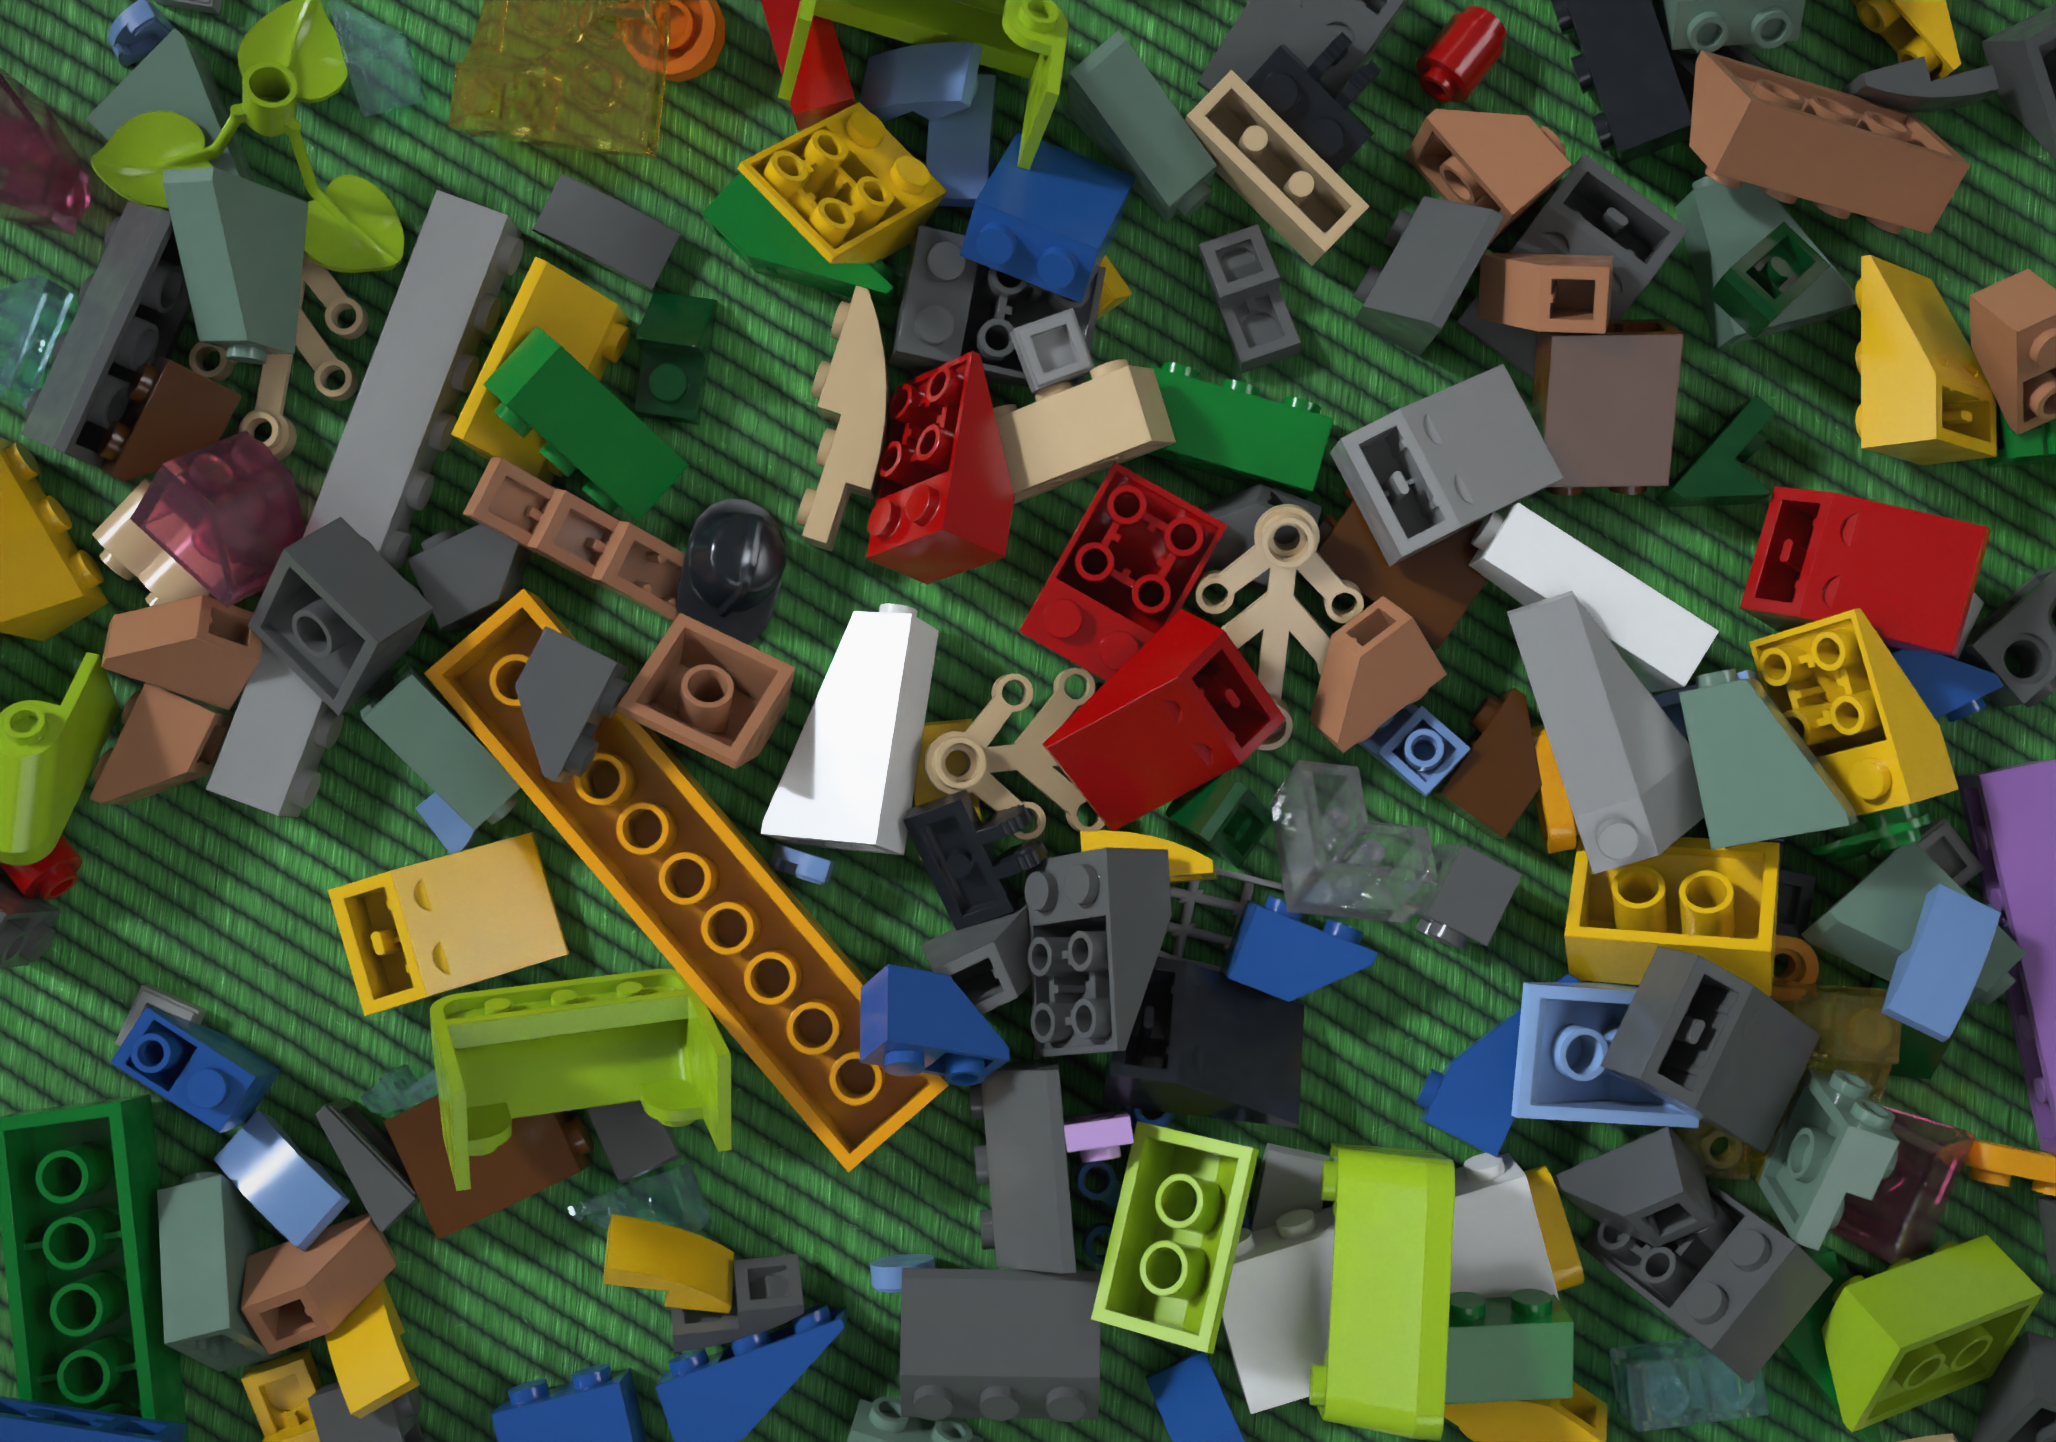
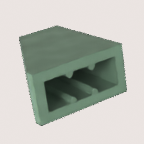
[86,28,256,183]
[1067,30,1217,224]
[163,167,308,364]
[1675,176,1857,350]
[357,657,521,831]
[1679,669,1858,849]
[1801,842,2027,1006]
[157,1172,282,1372]

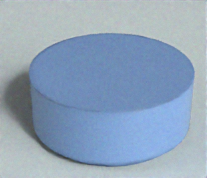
[870,1254,935,1293]

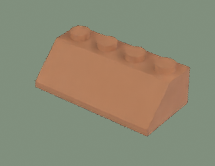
[1689,50,1970,234]

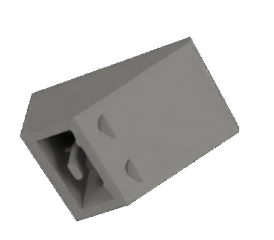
[1330,364,1563,567]

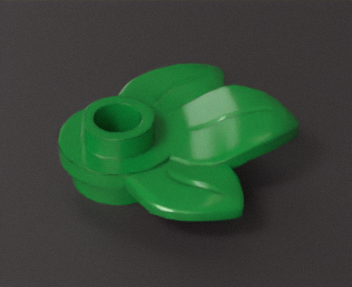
[1811,802,1931,862]

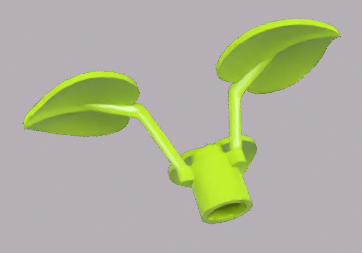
[91,0,404,273]

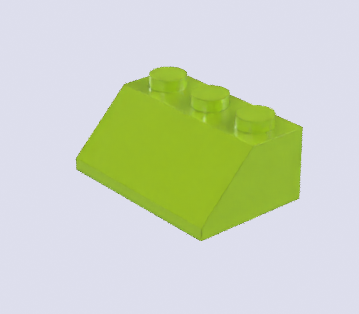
[1091,1121,1259,1354]
[1821,1234,2044,1433]

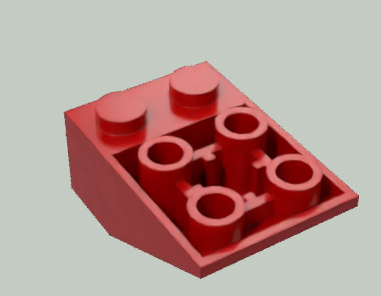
[866,351,1014,585]
[1019,461,1228,681]
[1740,486,1991,656]
[1042,609,1286,831]

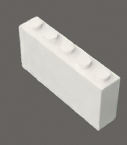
[1221,1153,1559,1414]

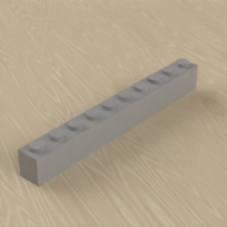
[206,190,524,817]

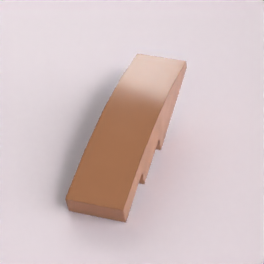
[463,457,685,623]

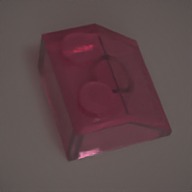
[130,430,305,608]

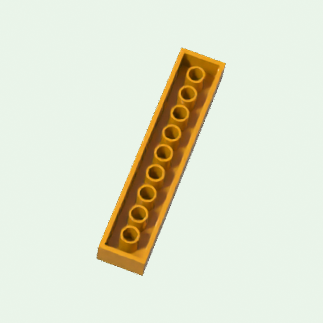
[424,588,949,1173]

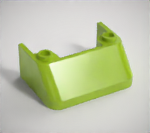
[778,0,1068,170]
[0,652,121,866]
[430,969,732,1191]
[1309,1143,1455,1441]

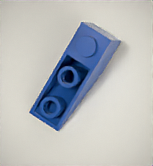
[655,1303,849,1442]

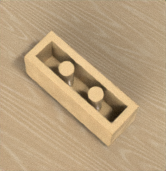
[1185,70,1370,266]
[993,359,1176,504]

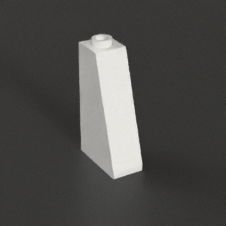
[1469,503,1719,692]
[761,603,939,855]

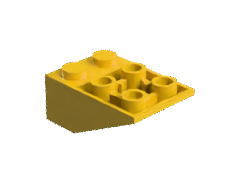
[737,102,947,264]
[1855,255,1997,465]
[1749,608,1959,816]
[328,832,569,1016]

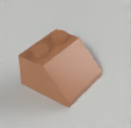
[1405,109,1572,249]
[617,613,795,769]

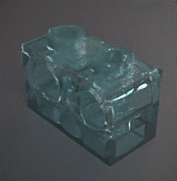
[1609,1338,1769,1432]

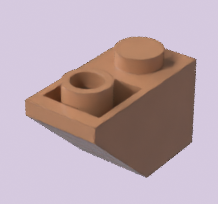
[1478,253,1614,334]
[1970,269,2056,435]
[101,595,263,711]
[1310,596,1447,753]
[89,682,234,805]
[241,1213,397,1355]

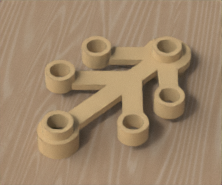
[189,254,369,462]
[1195,504,1364,750]
[924,667,1105,840]

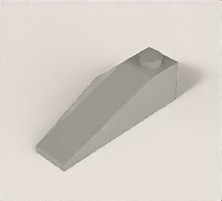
[1507,591,1705,875]

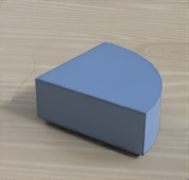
[108,0,173,67]
[415,792,478,854]
[769,843,836,885]

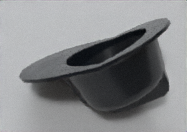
[677,499,786,644]

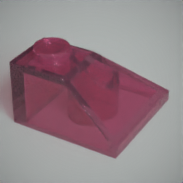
[0,68,90,235]

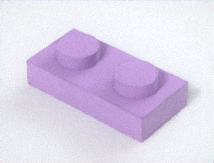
[1063,1110,1134,1162]

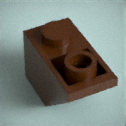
[98,356,242,481]
[1430,688,1542,839]

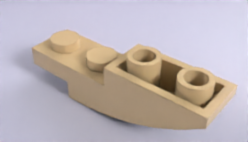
[797,286,890,552]

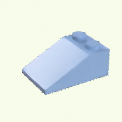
[1511,982,1699,1128]

